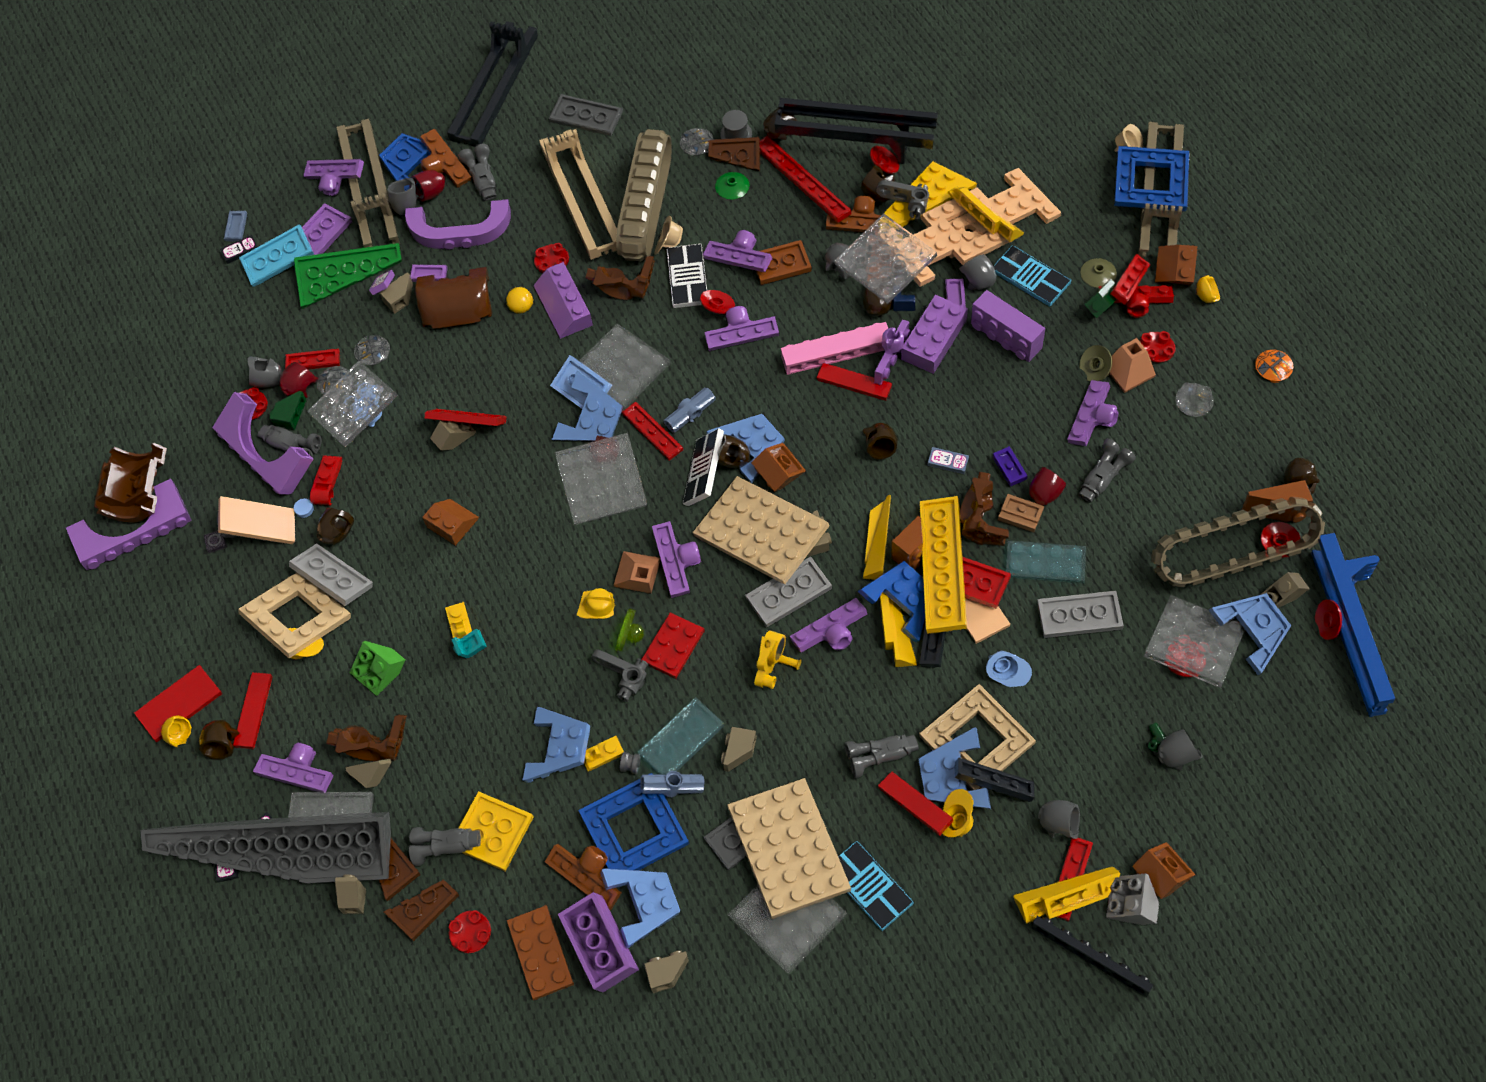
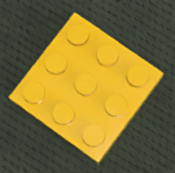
[459,791,534,871]

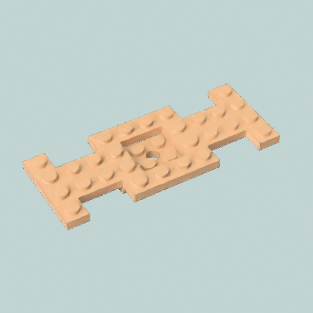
[878,168,1061,287]

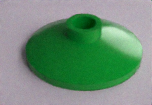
[715,172,749,200]

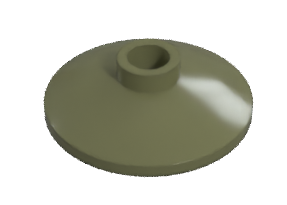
[1081,258,1117,288]
[1080,345,1112,382]

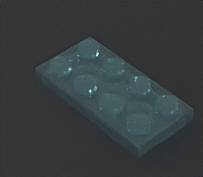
[1006,540,1086,584]
[638,697,724,775]

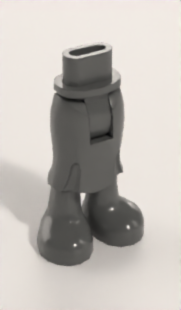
[458,144,497,201]
[258,425,322,458]
[1078,439,1136,502]
[844,734,919,779]
[409,827,481,866]

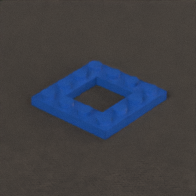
[1114,146,1189,211]
[579,773,689,871]

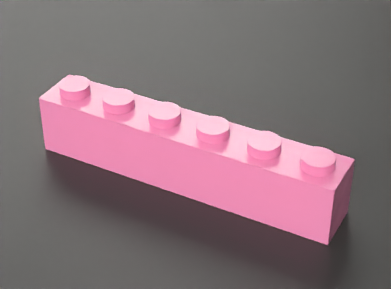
[781,322,888,375]

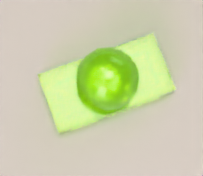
[615,608,644,651]

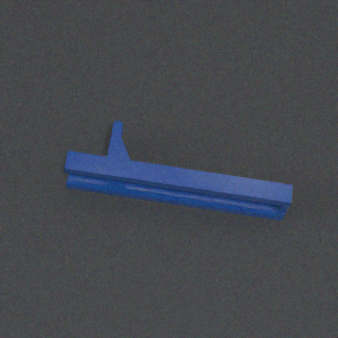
[1311,533,1395,717]

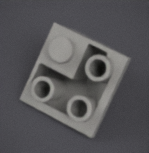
[1106,874,1159,925]

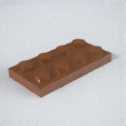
[507,905,574,1000]

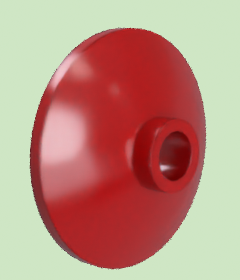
[870,146,899,174]
[700,290,735,314]
[1261,522,1301,558]
[1315,600,1342,640]

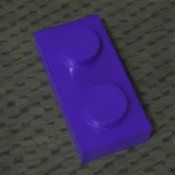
[992,446,1028,487]

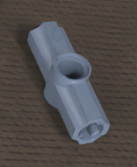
[664,388,716,433]
[640,771,704,797]

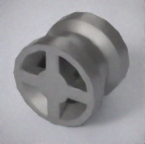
[620,752,641,774]

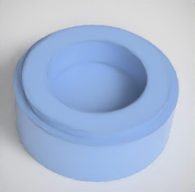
[294,499,314,518]

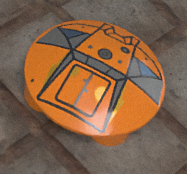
[1255,350,1293,383]

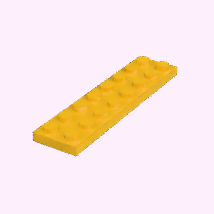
[920,496,967,634]

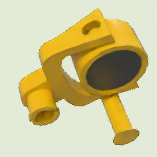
[754,630,801,689]

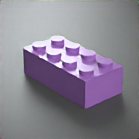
[971,290,1045,362]
[901,295,968,374]
[558,892,639,992]

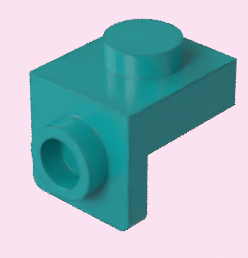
[452,629,487,658]

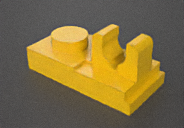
[445,602,472,639]
[584,736,624,772]

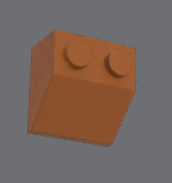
[1155,245,1198,285]
[751,443,806,492]
[422,499,479,546]
[891,516,923,569]
[1133,842,1196,899]

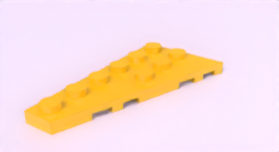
[877,161,977,231]

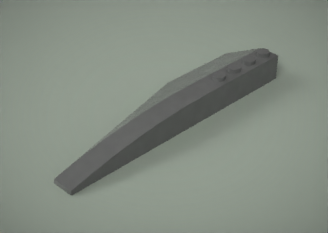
[140,812,391,883]

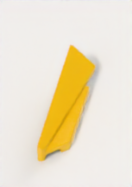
[947,186,1024,242]
[863,495,891,580]
[879,592,917,667]
[1014,867,1120,923]

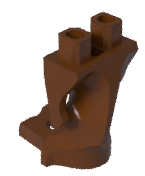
[585,256,655,300]
[960,472,1009,546]
[327,715,407,761]

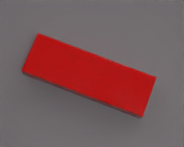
[285,349,340,369]

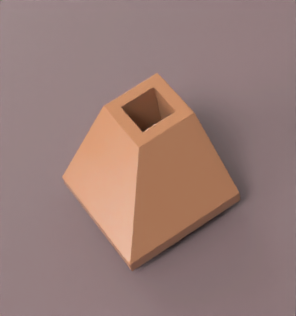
[1109,338,1156,393]
[614,551,661,593]

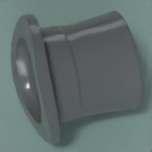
[720,110,752,139]

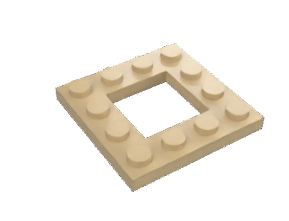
[238,573,351,658]
[919,684,1036,790]

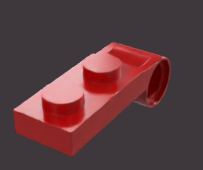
[310,456,342,505]

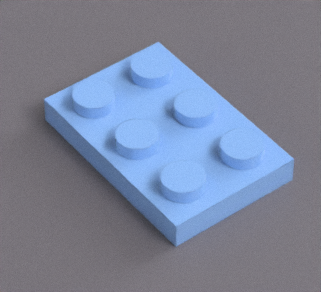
[550,355,612,409]

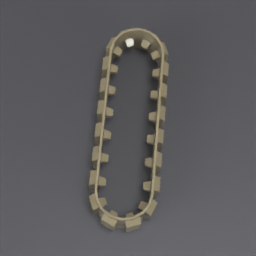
[616,129,672,262]
[1151,496,1325,587]

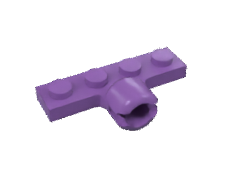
[304,159,364,196]
[703,230,772,272]
[705,306,779,351]
[874,319,911,385]
[1067,380,1118,446]
[652,521,701,598]
[790,598,867,653]
[253,743,334,794]

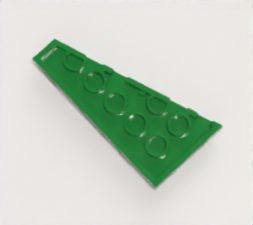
[294,243,402,309]

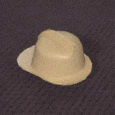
[1114,124,1143,152]
[654,216,683,255]

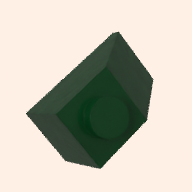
[1083,279,1117,318]
[269,391,307,431]

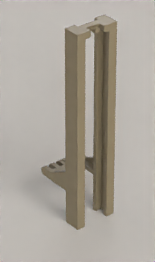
[337,119,400,248]
[1138,122,1184,258]

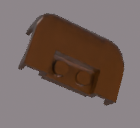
[416,267,492,328]
[94,443,167,523]

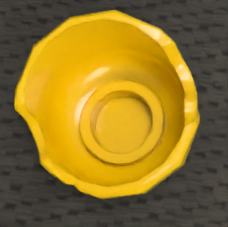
[1196,275,1220,303]
[506,287,533,313]
[161,716,192,747]

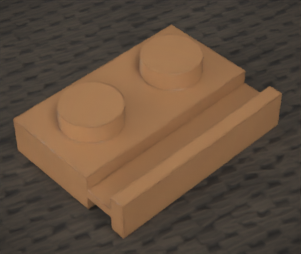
[998,494,1044,532]

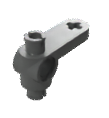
[876,180,929,219]
[591,649,648,702]

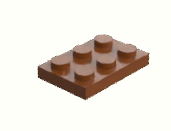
[756,240,812,285]

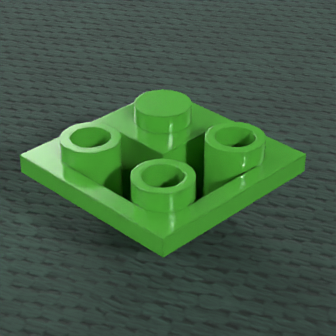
[350,641,405,696]

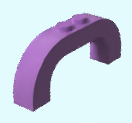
[405,200,511,249]

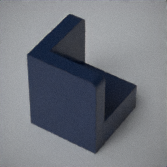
[893,287,915,311]

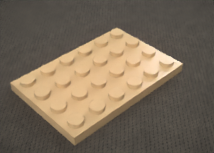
[693,476,829,584]
[728,778,851,919]

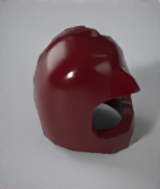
[409,170,445,202]
[280,362,319,398]
[1029,467,1066,506]

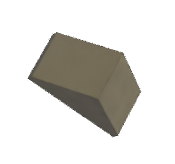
[346,759,391,788]

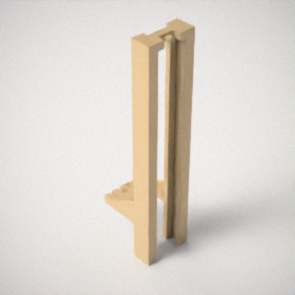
[539,129,617,259]

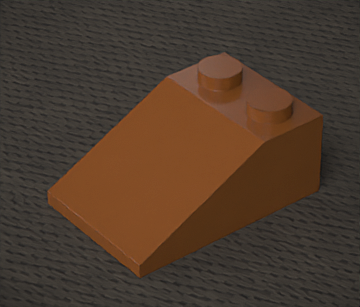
[1242,480,1313,522]

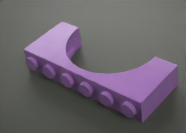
[212,392,313,495]
[66,479,192,570]

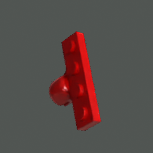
[1099,285,1174,318]

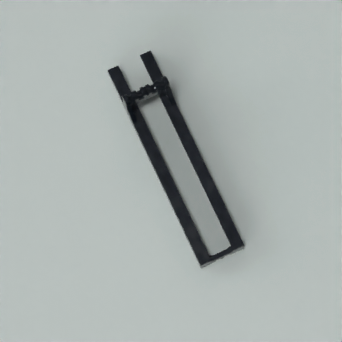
[447,21,538,147]
[775,98,938,164]

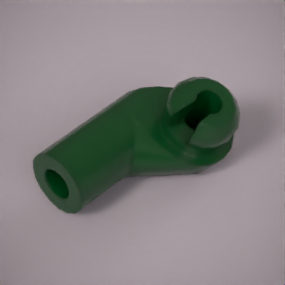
[1148,723,1165,752]

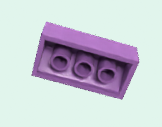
[534,262,593,339]

